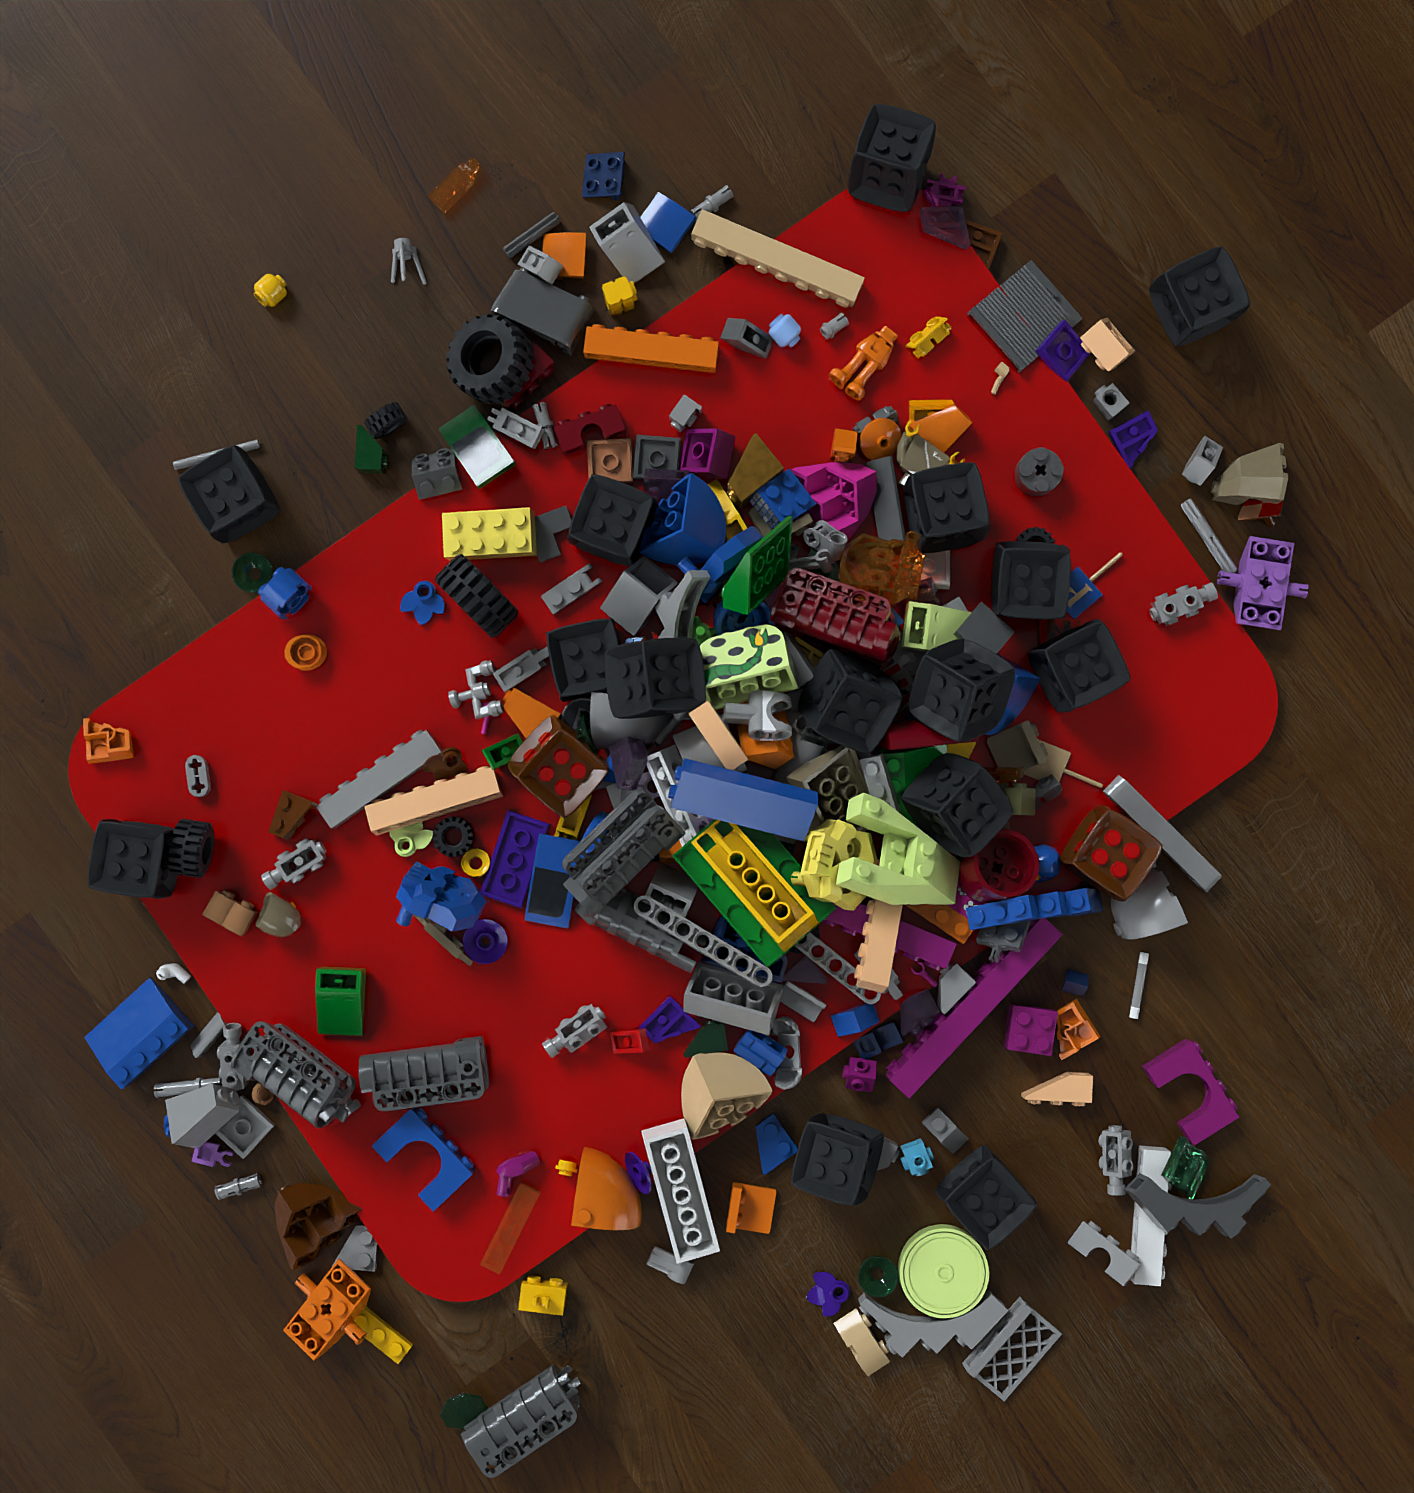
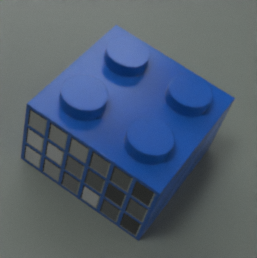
[749,468,816,531]

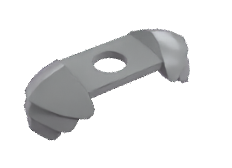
[772,1016,802,1090]

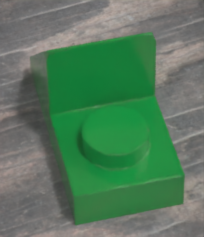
[482,733,523,770]

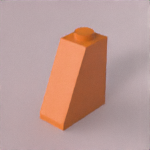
[502,688,562,738]

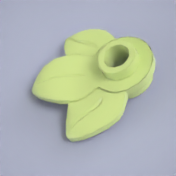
[389,822,433,857]

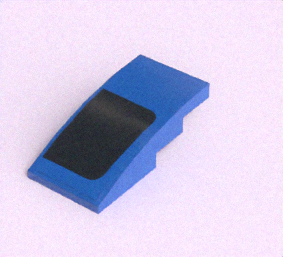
[525,833,581,928]

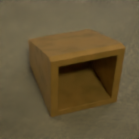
[727,433,784,508]

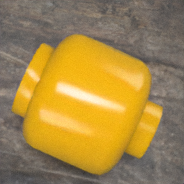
[253,274,287,307]

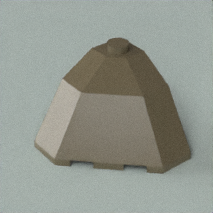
[1211,443,1288,506]

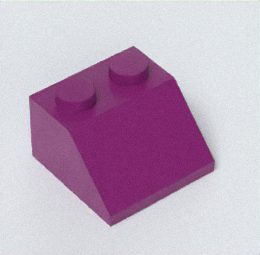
[678,429,736,479]

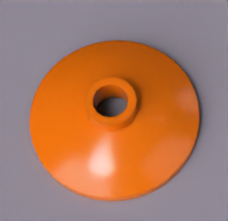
[859,418,901,460]

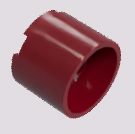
[958,829,1039,904]

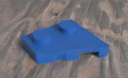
[755,1113,798,1175]

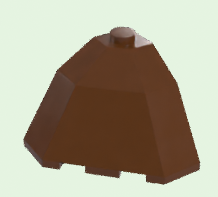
[275,1183,363,1270]

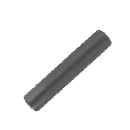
[503,212,560,258]

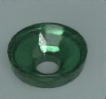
[231,552,273,593]
[858,1255,899,1298]

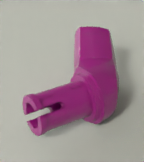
[496,1151,540,1197]

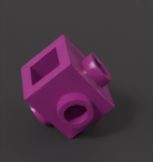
[842,1057,877,1092]

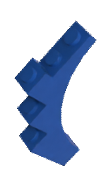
[966,888,1104,930]

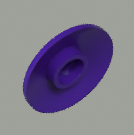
[463,919,508,964]
[625,1151,652,1194]

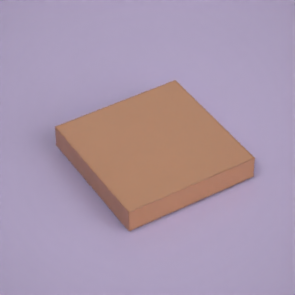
[587,438,633,484]

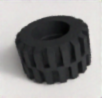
[168,819,215,878]

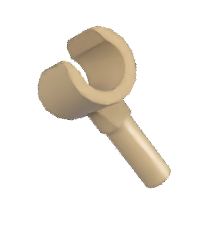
[991,362,1009,395]

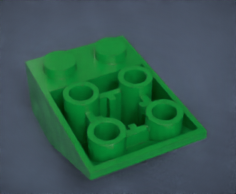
[315,967,366,1036]

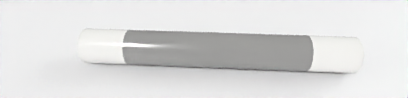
[1129,952,1149,1019]

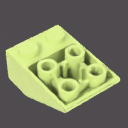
[900,601,972,652]

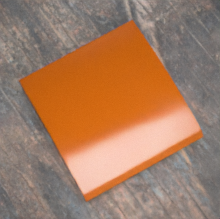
[543,232,587,280]

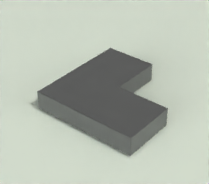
[535,505,572,563]

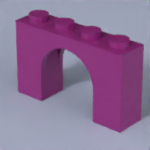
[1142,1039,1239,1145]

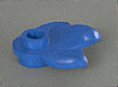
[400,581,445,625]

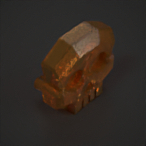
[838,531,925,605]

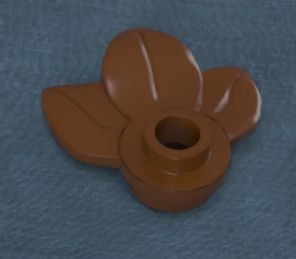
[423,747,467,781]

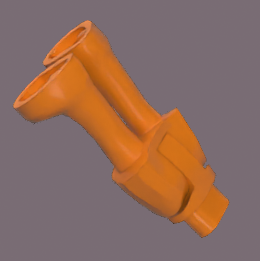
[828,326,898,401]

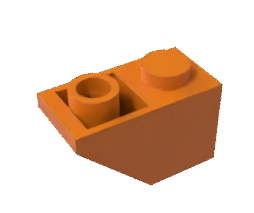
[830,428,857,463]

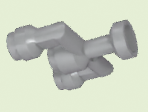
[448,660,504,719]

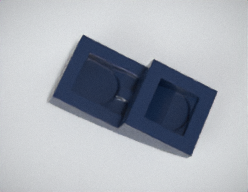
[854,1020,905,1059]

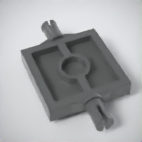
[976,895,1031,962]

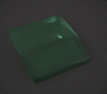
[1161,1136,1211,1199]

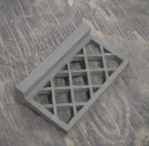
[962,1296,1062,1401]

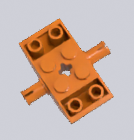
[283,1259,371,1361]

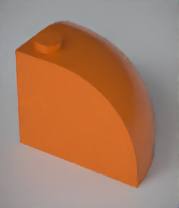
[571,1147,642,1230]

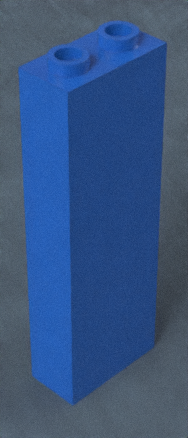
[668,758,818,841]

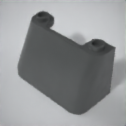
[490,268,594,356]

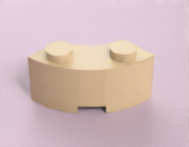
[834,1309,890,1376]

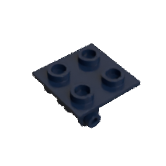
[582,152,626,201]

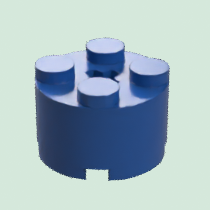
[258,567,312,619]

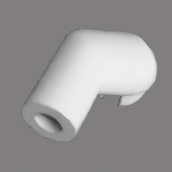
[156,963,192,984]

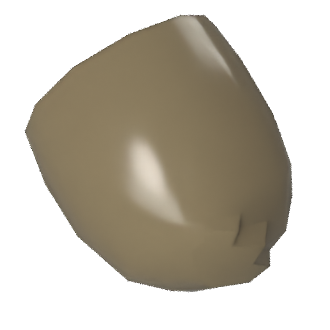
[256,892,301,938]

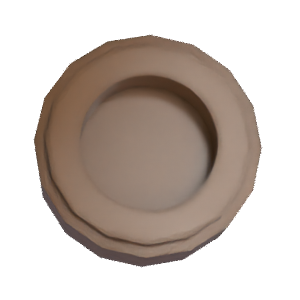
[252,1082,274,1105]

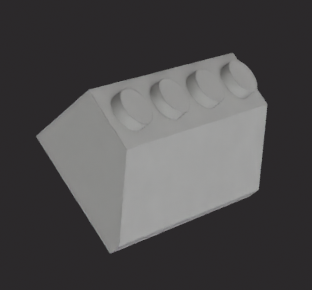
[683,962,783,1035]

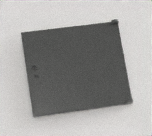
[967,260,1083,373]

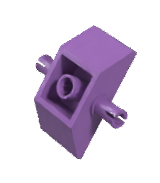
[1217,536,1309,630]

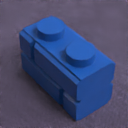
[733,1029,788,1076]

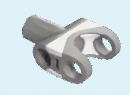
[723,690,792,741]

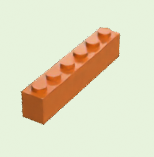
[583,324,719,373]

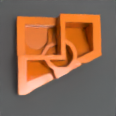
[909,404,972,453]

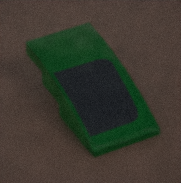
[438,405,516,489]

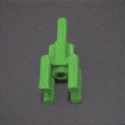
[692,616,718,646]

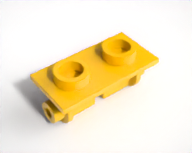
[906,317,951,358]

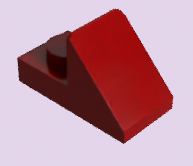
[610,1026,650,1054]

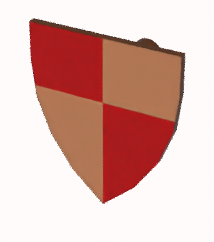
[1238,498,1284,527]

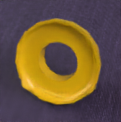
[461,849,490,878]

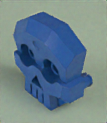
[677,526,764,603]
[396,861,486,931]

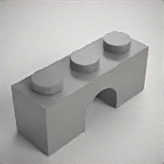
[1068,1221,1141,1286]

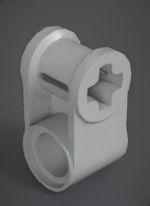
[803,520,848,561]

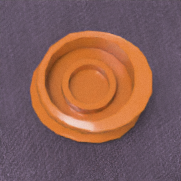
[284,634,327,671]

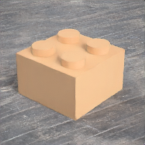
[1080,318,1135,372]

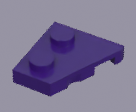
[1108,411,1158,468]

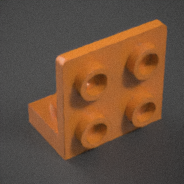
[726,1182,776,1234]

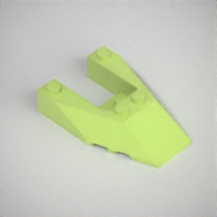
[836,793,960,905]

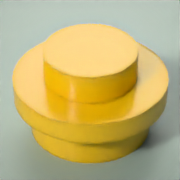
[555,1160,578,1177]

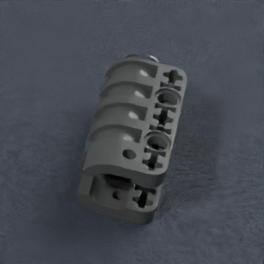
[583,887,710,973]
[461,1364,581,1478]

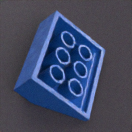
[84,977,195,1090]

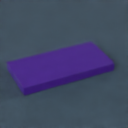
[481,810,550,908]

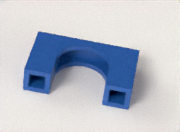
[372,1107,475,1212]

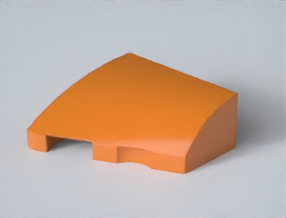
[83,718,134,764]
[1056,998,1100,1060]

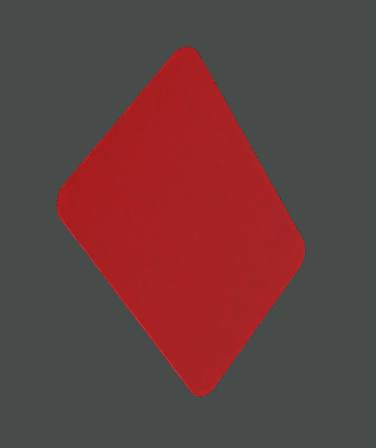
[68,189,1278,1302]

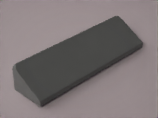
[866,456,906,549]

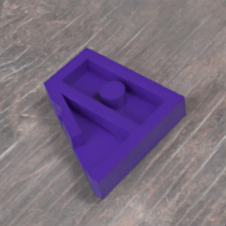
[639,995,701,1044]

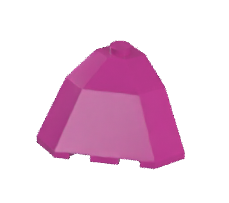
[792,462,877,542]

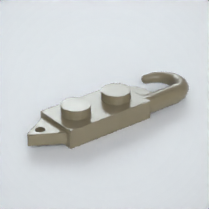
[413,914,473,966]

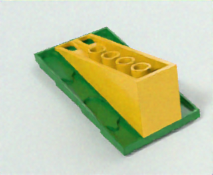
[672,819,836,968]

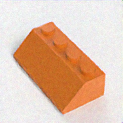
[737,701,794,769]

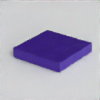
[1035,320,1092,382]

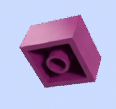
[1003,1002,1058,1056]

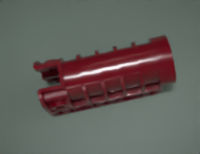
[770,568,901,663]

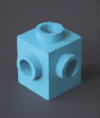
[900,1138,934,1176]

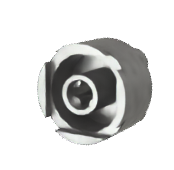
[1015,447,1064,496]

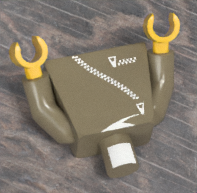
[896,420,965,488]

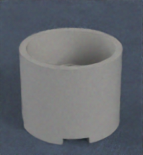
[673,714,748,774]

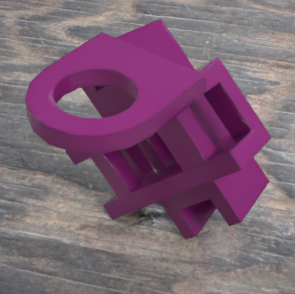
[923,173,966,214]

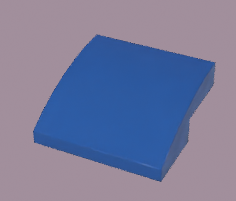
[640,192,696,254]

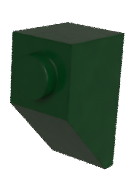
[354,425,389,474]

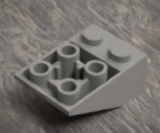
[589,202,665,284]

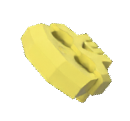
[791,819,878,911]

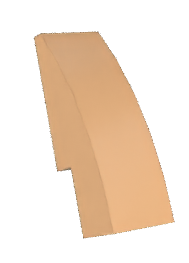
[689,701,748,770]

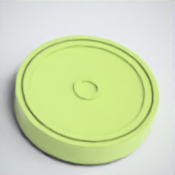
[898,1224,989,1318]

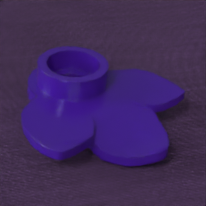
[806,1272,850,1317]

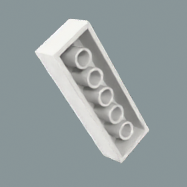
[641,1118,720,1264]

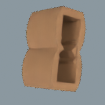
[202,889,258,936]

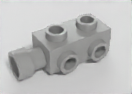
[1149,583,1218,626]
[261,838,327,890]
[542,1004,608,1058]
[217,1023,250,1091]
[1098,1125,1133,1195]

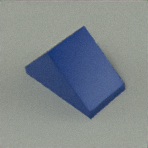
[830,1003,880,1037]

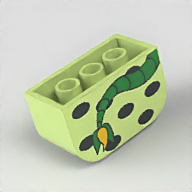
[700,625,799,710]

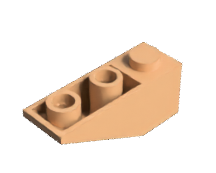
[1021,1072,1093,1106]

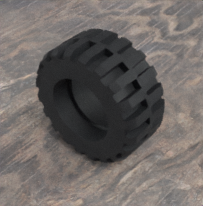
[446,314,534,404]
[435,554,519,638]

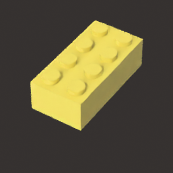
[442,507,537,561]

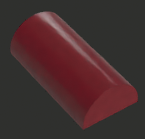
[879,719,979,750]

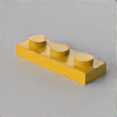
[354,1306,413,1364]

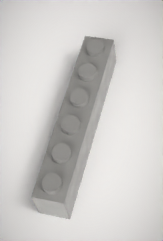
[316,729,443,829]

